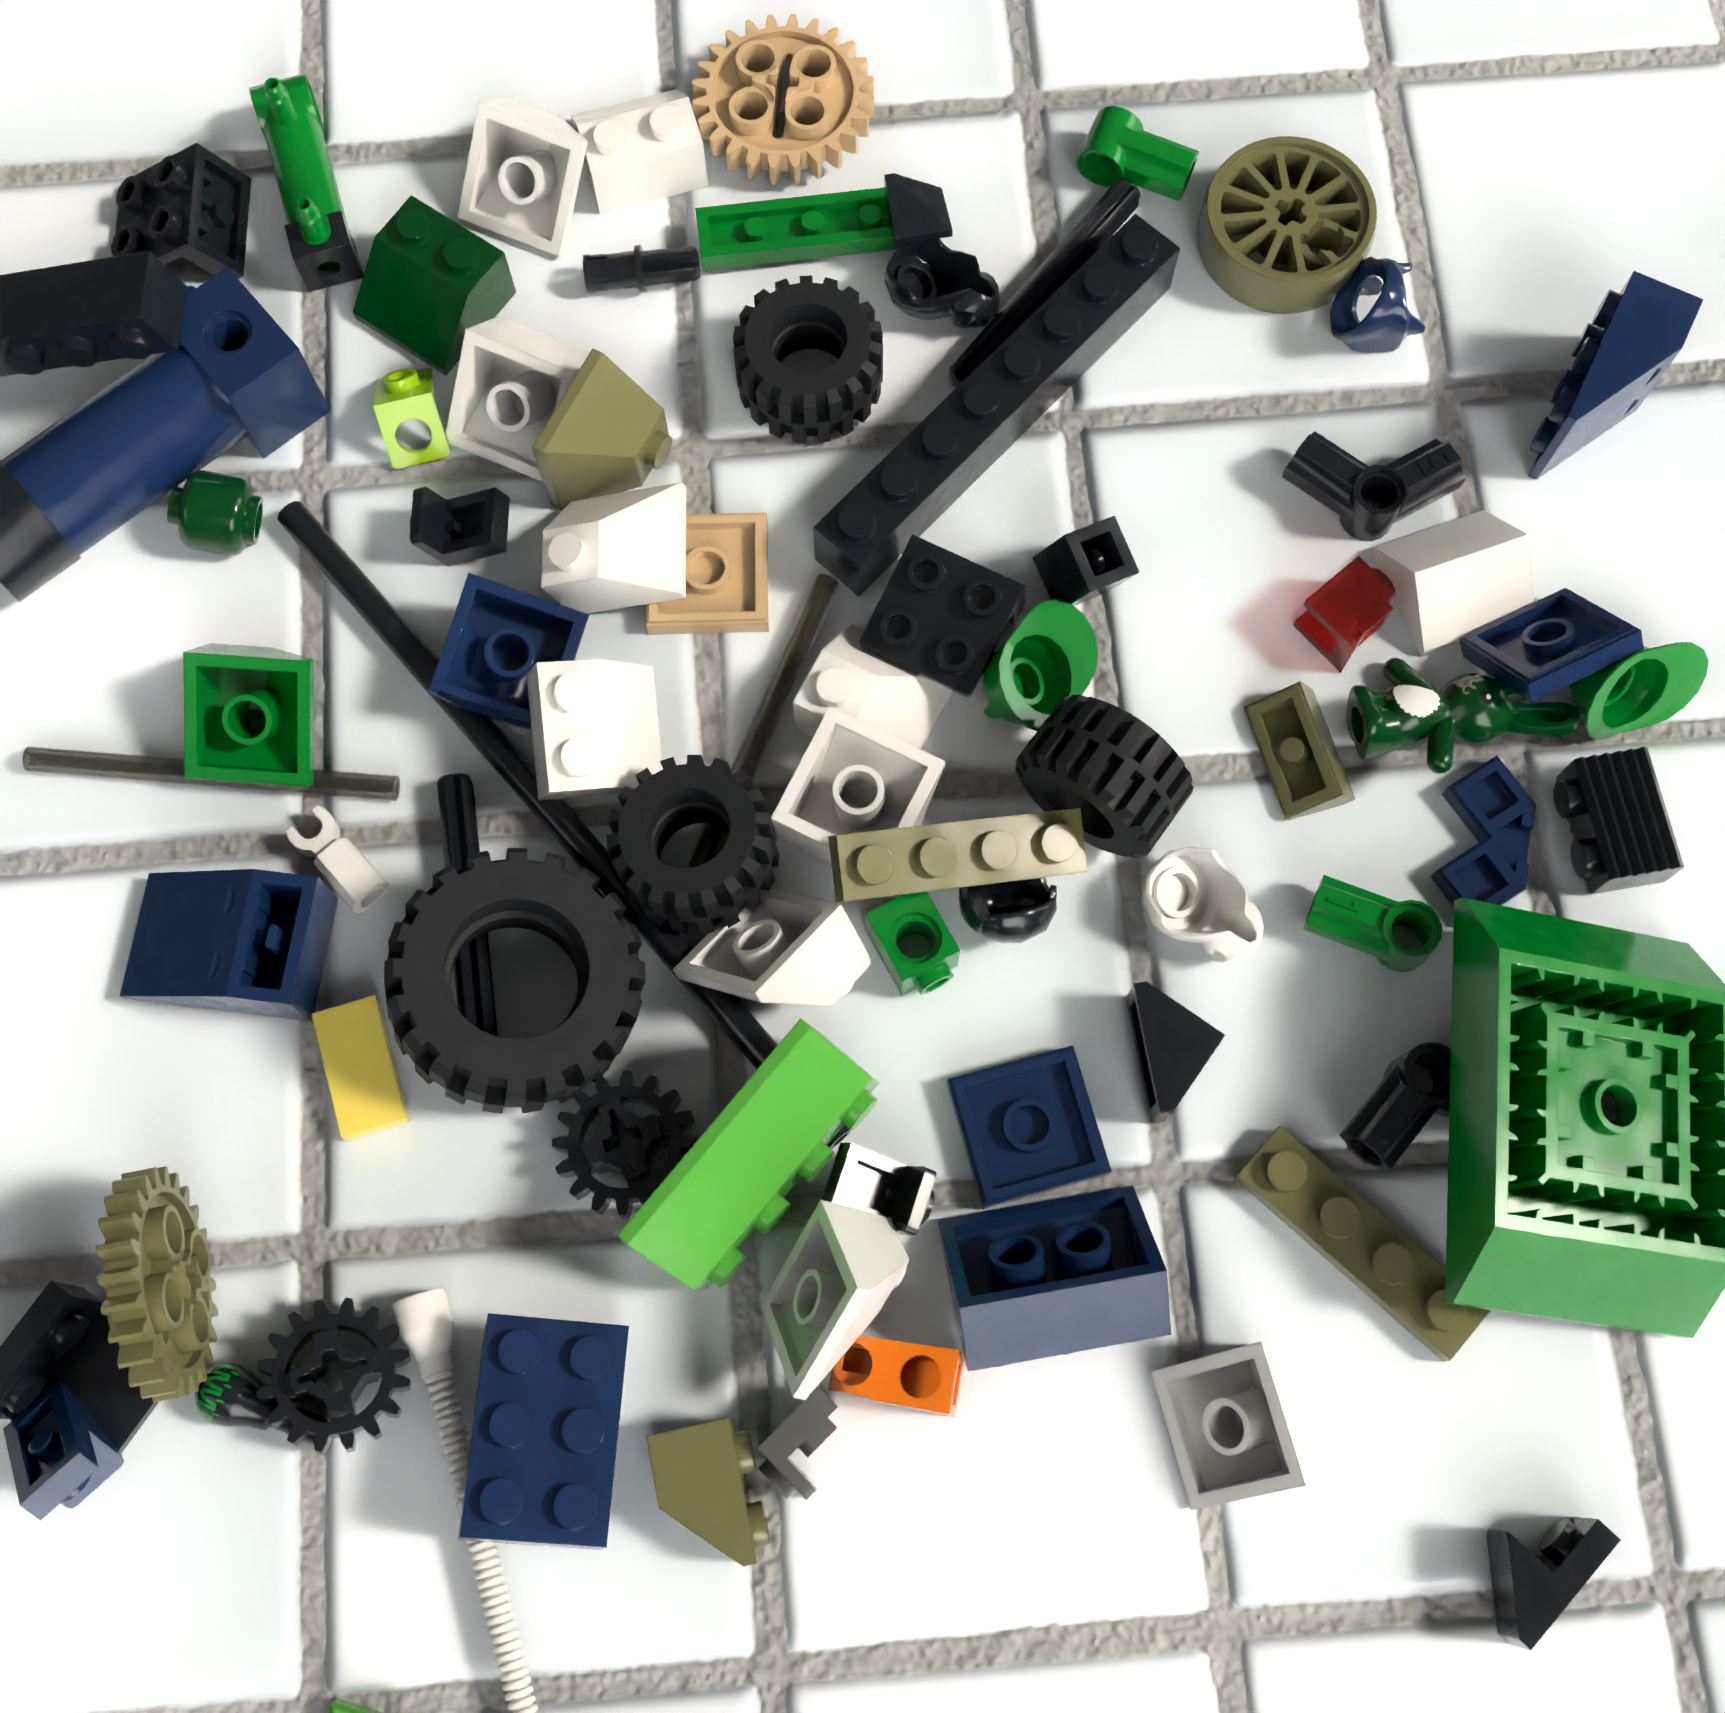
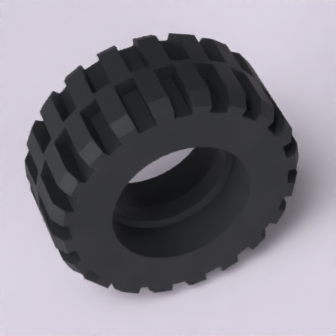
[384,848,646,1114]

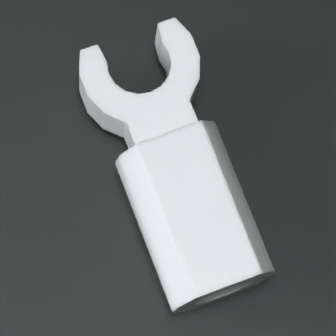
[286,805,389,914]

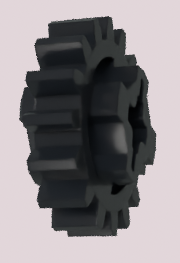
[552,1070,698,1219]
[256,1298,412,1455]

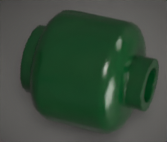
[167,470,263,556]

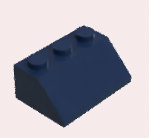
[938,1185,1171,1372]

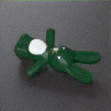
[1347,658,1581,774]

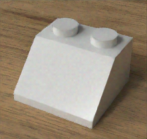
[571,88,709,214]
[445,317,590,482]
[526,659,663,800]
[771,706,946,863]

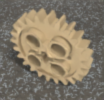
[692,14,874,185]

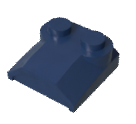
[428,573,589,730]

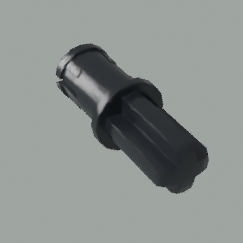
[583,245,701,293]

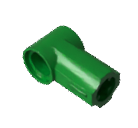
[1075,106,1199,201]
[1303,875,1443,972]

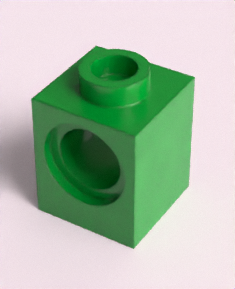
[865,892,960,996]

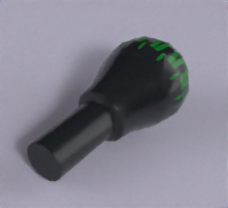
[195,1363,329,1444]

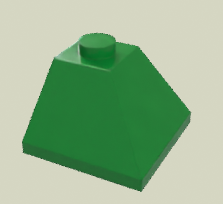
[183,643,314,787]

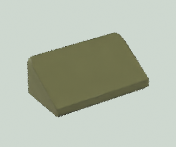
[1244,681,1355,820]

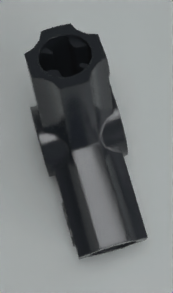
[1282,431,1465,541]
[1339,1042,1451,1172]

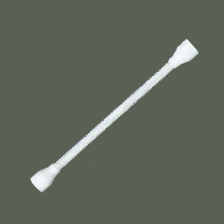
[392,1289,538,1713]

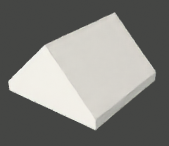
[1371,510,1534,656]
[1151,1339,1313,1510]

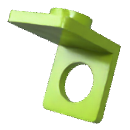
[373,368,450,469]

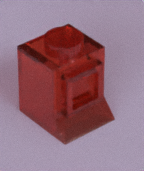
[1293,556,1396,673]

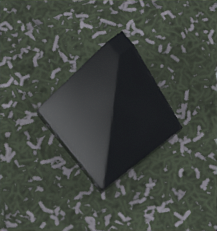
[884,173,953,245]

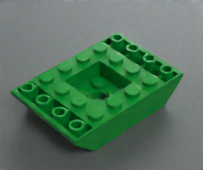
[1445,897,1725,1338]

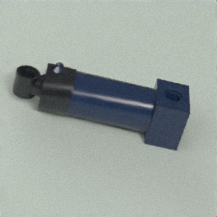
[0,267,331,602]

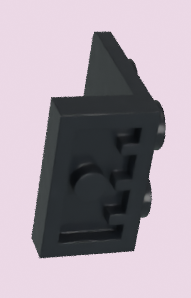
[111,143,251,279]
[860,534,1025,697]
[0,1280,160,1454]

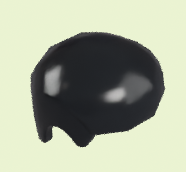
[959,877,1057,943]

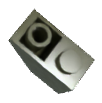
[646,1417,770,1567]

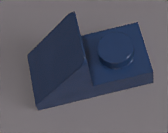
[3,1380,124,1521]

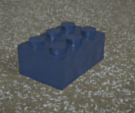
[457,1313,629,1550]

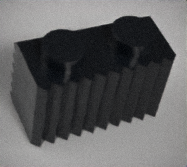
[1553,746,1684,894]

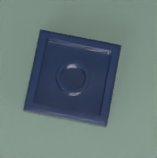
[1459,588,1644,703]
[947,1045,1112,1209]

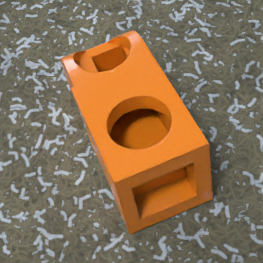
[828,1336,965,1417]

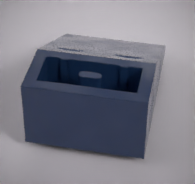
[1528,271,1703,480]
[119,869,338,1022]

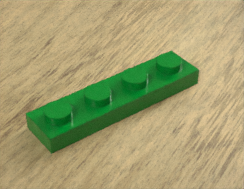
[695,187,904,271]

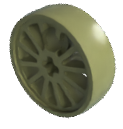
[1198,136,1377,314]

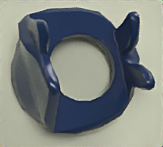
[1330,256,1426,353]

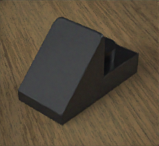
[1487,1517,1621,1650]

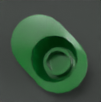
[983,599,1098,731]
[1568,642,1709,740]

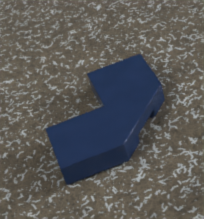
[1430,755,1536,907]

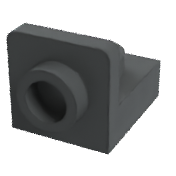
[757,1386,838,1500]

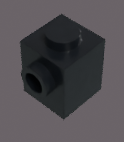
[1032,516,1140,606]

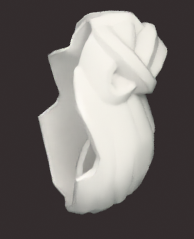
[1142,847,1264,963]

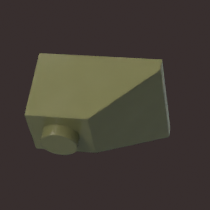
[532,348,672,510]

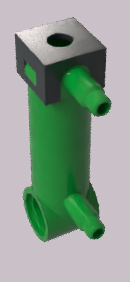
[249,73,364,292]

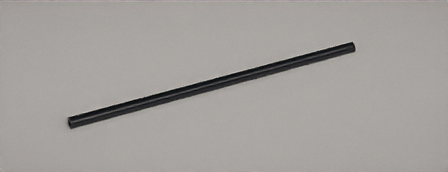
[277,501,852,1149]

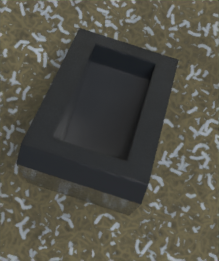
[1126,981,1225,1124]

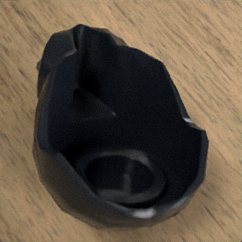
[884,238,1000,328]

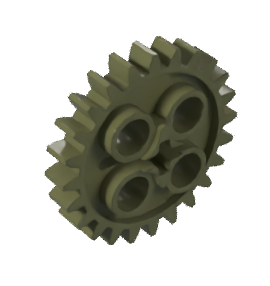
[96,1166,218,1402]

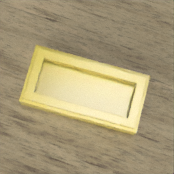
[312,995,410,1141]

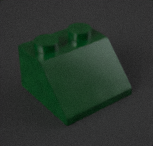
[353,195,516,376]

